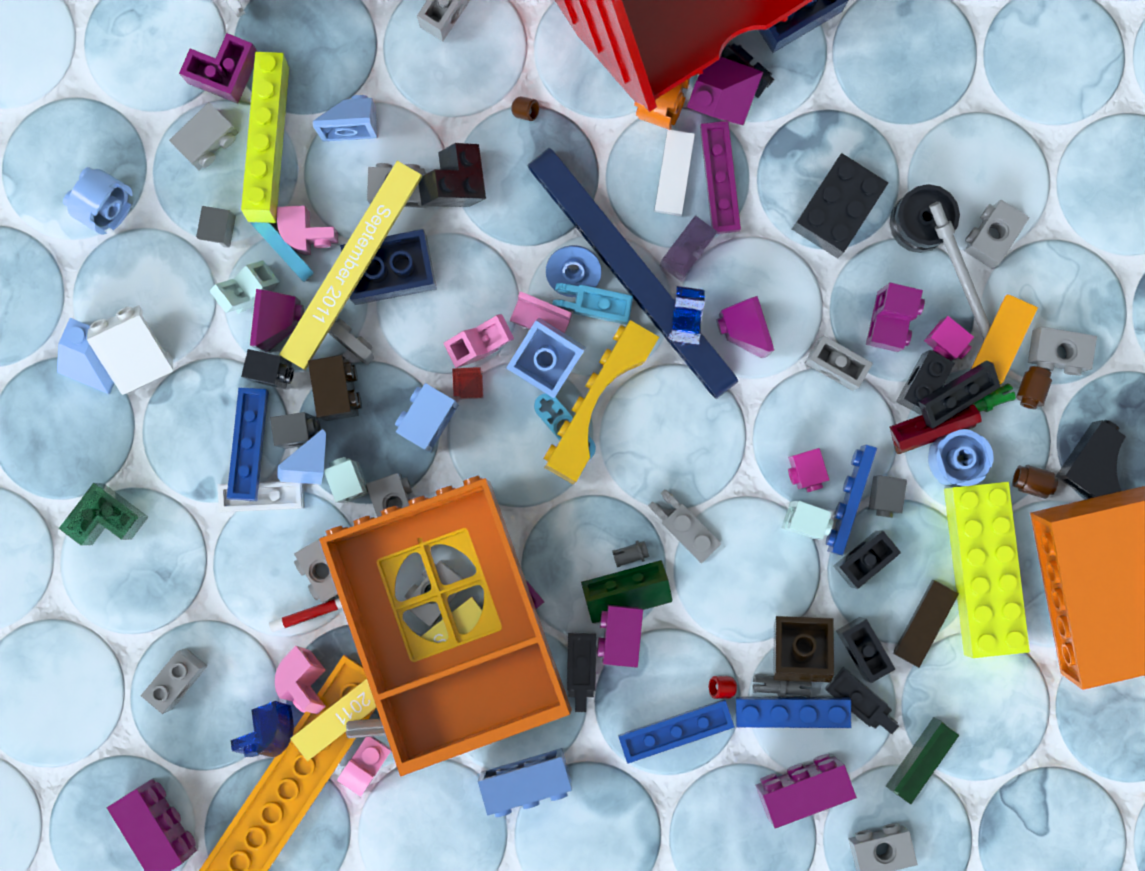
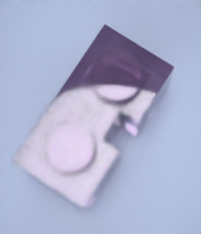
[660,215,717,282]

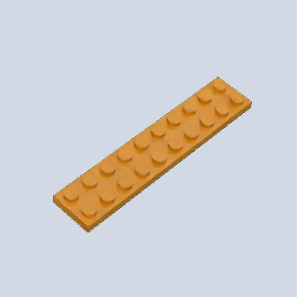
[199,654,377,871]

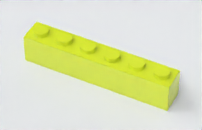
[241,52,289,223]

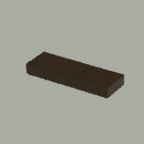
[893,580,959,668]

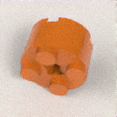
[634,78,690,130]

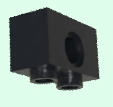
[241,349,294,390]
[896,350,955,415]
[833,531,901,589]
[836,617,895,683]

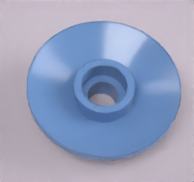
[546,245,601,297]

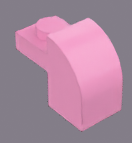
[277,206,338,255]
[443,314,514,368]
[275,646,326,714]
[337,736,391,797]

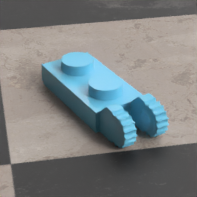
[552,283,633,325]

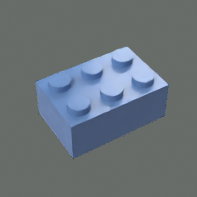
[478,748,572,817]

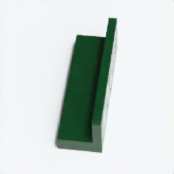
[581,560,673,623]
[886,717,959,804]

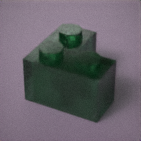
[58,483,148,546]

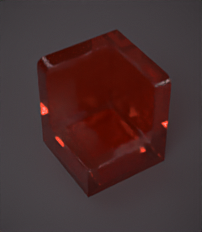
[452,367,484,400]

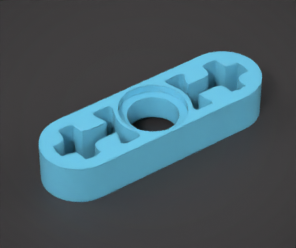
[250,222,314,282]
[534,393,596,460]

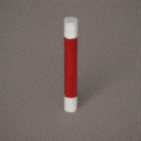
[268,598,342,633]

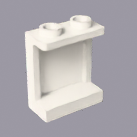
[87,305,174,395]

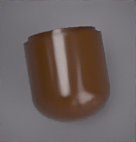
[511,96,539,121]

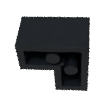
[418,143,486,207]

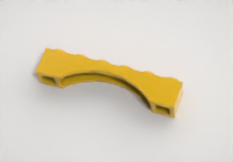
[543,320,659,484]

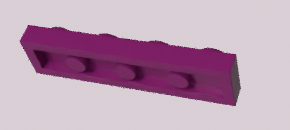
[700,121,741,235]

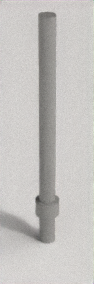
[929,202,991,340]

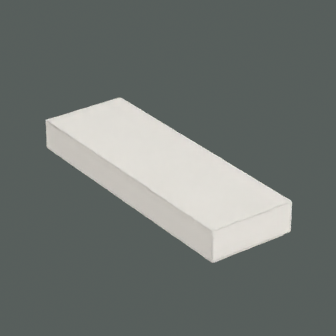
[654,130,695,216]
[218,481,305,512]

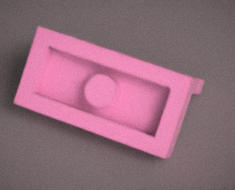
[510,292,572,333]

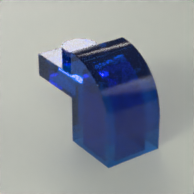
[669,286,705,346]
[230,701,294,758]

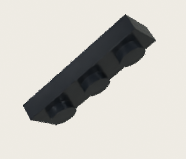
[918,360,1001,429]

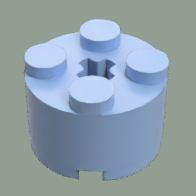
[63,167,132,235]
[928,429,994,487]

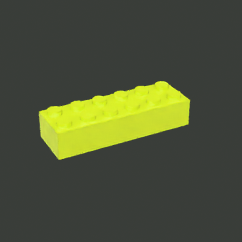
[944,482,1030,658]

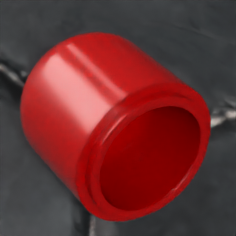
[708,676,737,699]

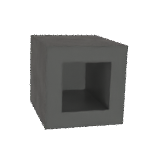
[868,475,907,518]

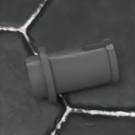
[612,540,649,568]

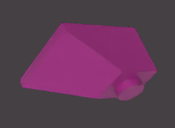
[687,56,763,125]
[250,289,304,353]
[716,296,774,358]

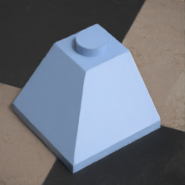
[313,95,377,142]
[57,318,114,394]

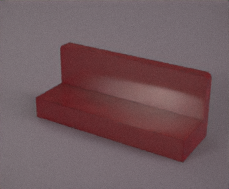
[889,404,982,454]

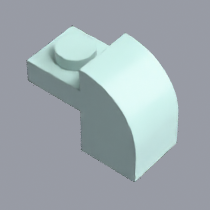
[210,260,280,314]

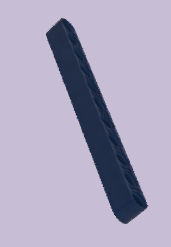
[527,148,739,399]

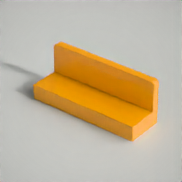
[971,294,1038,385]

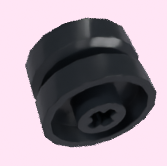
[889,184,960,253]

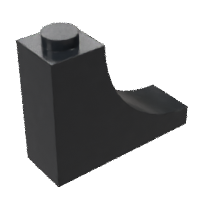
[1056,420,1126,499]

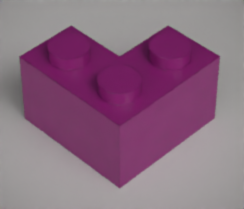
[179,33,258,104]
[866,282,925,352]
[597,605,643,668]

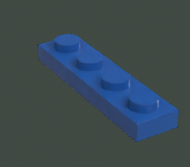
[227,387,269,501]
[825,445,877,556]
[736,697,851,728]
[618,699,735,764]

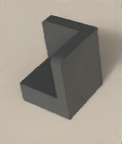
[196,206,236,248]

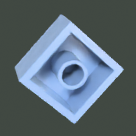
[506,317,586,398]
[395,383,459,453]

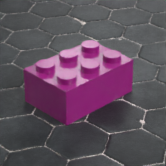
[755,754,857,829]
[106,779,197,871]

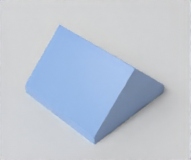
[277,429,326,484]

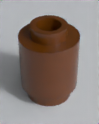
[1016,366,1052,410]
[1012,465,1058,499]

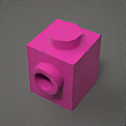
[924,316,974,361]
[788,448,829,492]

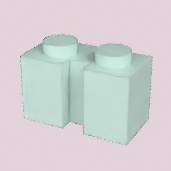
[324,457,369,503]
[781,501,833,540]

